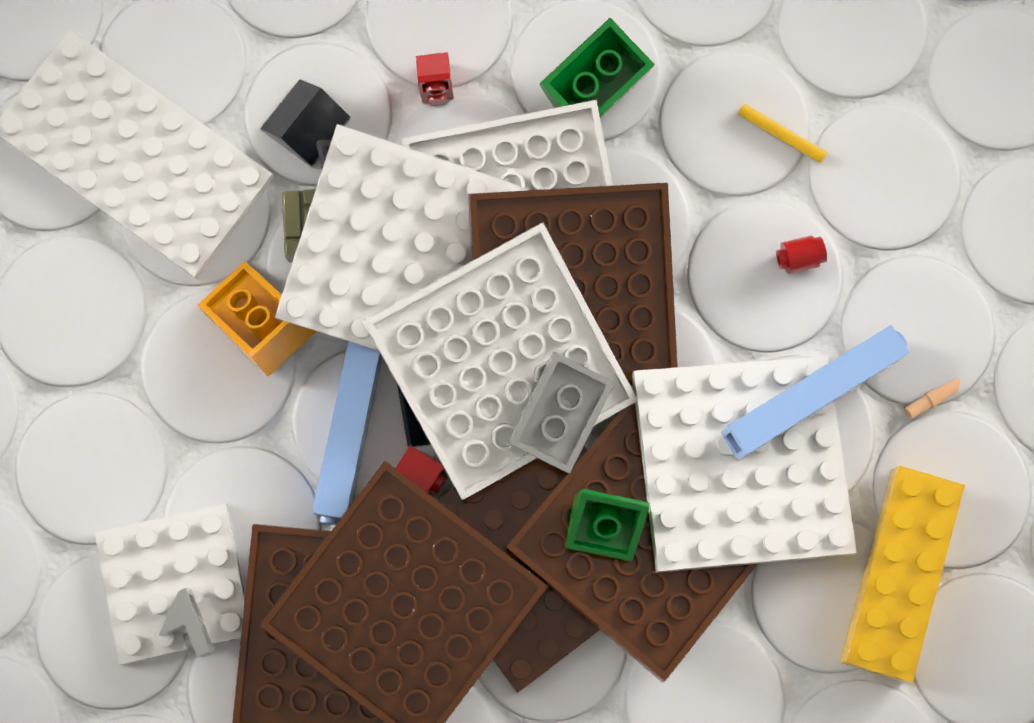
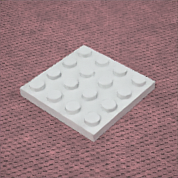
[95,504,245,665]

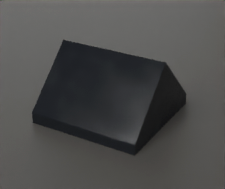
[260,79,351,167]

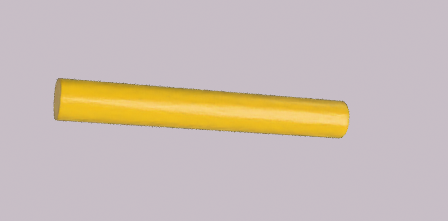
[738,103,828,163]

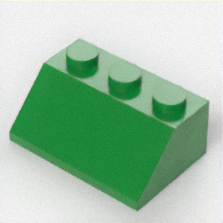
[539,17,655,119]

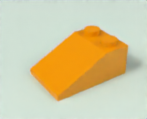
[197,261,316,377]

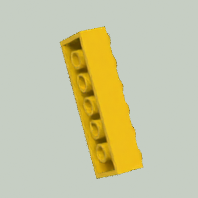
[839,465,965,683]

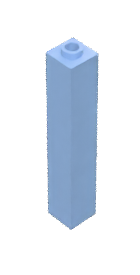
[720,325,910,460]
[312,341,383,525]

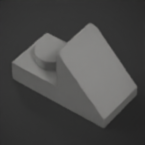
[159,588,215,658]

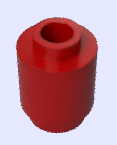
[776,235,827,274]

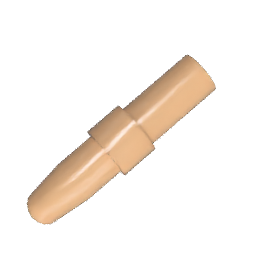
[904,378,960,419]

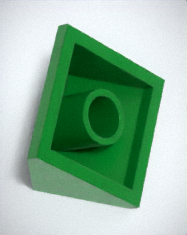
[565,489,650,561]

